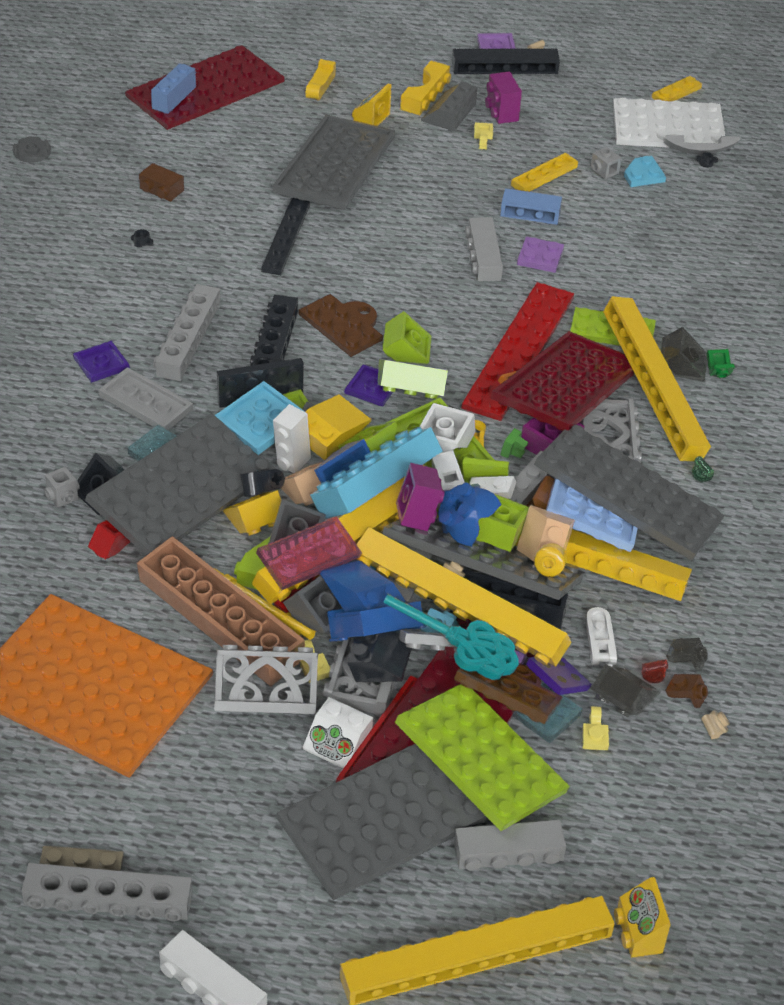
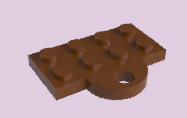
[299,294,383,357]
[454,662,563,724]

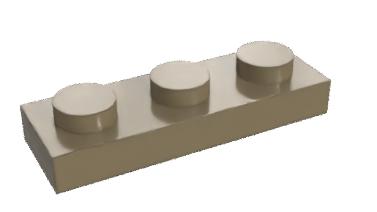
[39,846,124,871]

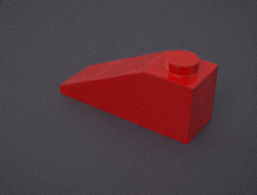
[88,520,131,560]

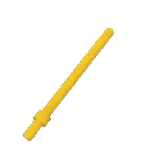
[214,568,315,640]

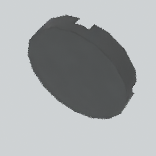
[13,136,51,163]

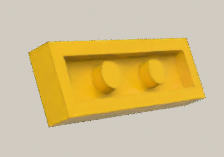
[652,76,702,101]

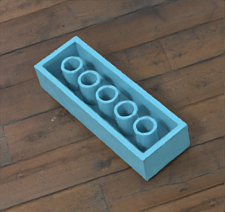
[310,427,443,519]

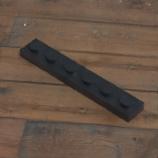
[261,198,310,276]

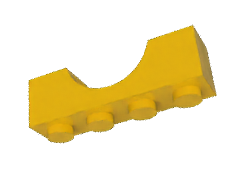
[400,61,451,115]

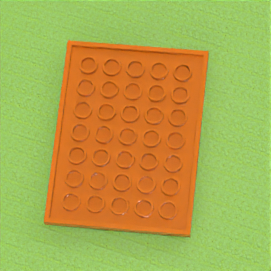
[0,594,213,778]

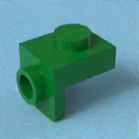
[706,349,735,378]

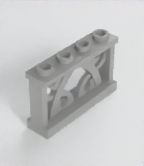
[580,398,641,463]
[323,629,407,717]
[214,645,318,714]

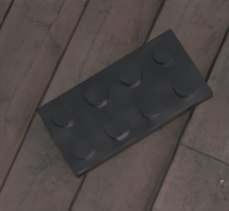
[217,358,304,408]

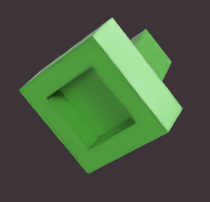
[500,428,528,458]

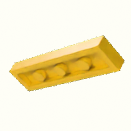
[511,153,578,192]

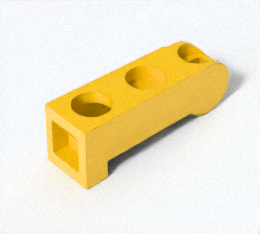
[305,59,336,100]

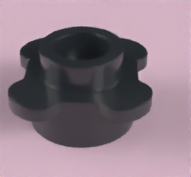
[696,152,718,168]
[131,229,153,247]

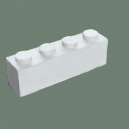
[159,930,267,1005]

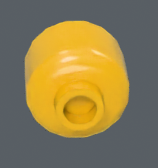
[534,543,567,577]

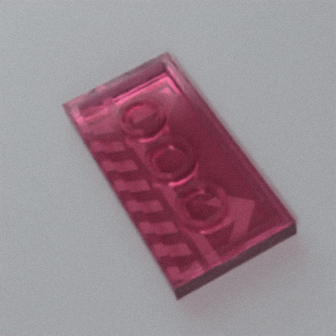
[256,516,362,590]

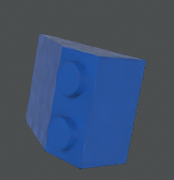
[314,439,370,483]
[320,560,406,612]

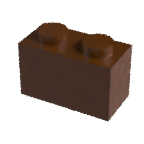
[139,163,184,202]

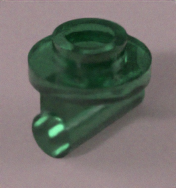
[691,456,714,482]

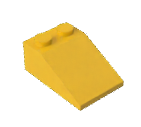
[305,394,371,460]

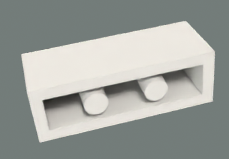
[273,404,311,473]

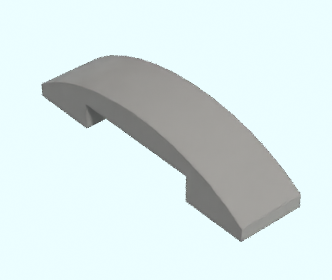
[663,135,740,154]

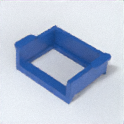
[327,601,426,642]

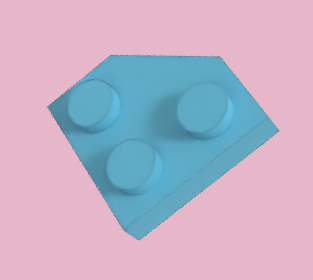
[624,156,666,187]

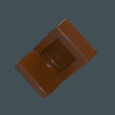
[665,674,708,708]

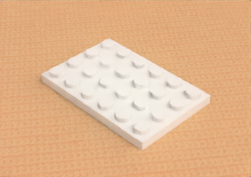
[613,98,725,147]

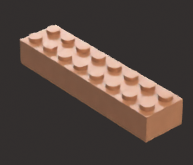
[137,536,305,687]

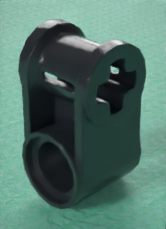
[240,469,285,497]

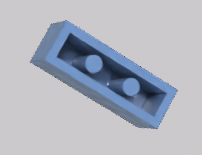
[151,63,196,114]
[500,188,562,225]

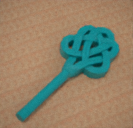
[383,594,519,680]

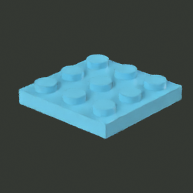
[215,381,305,455]

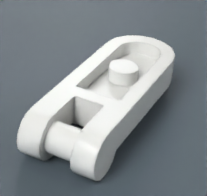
[586,607,617,665]

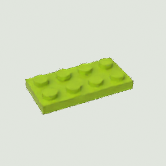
[570,307,656,346]

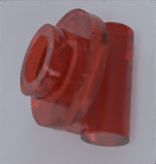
[641,659,668,684]

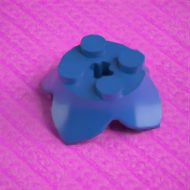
[438,483,502,547]

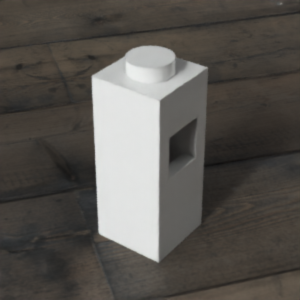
[432,450,465,487]

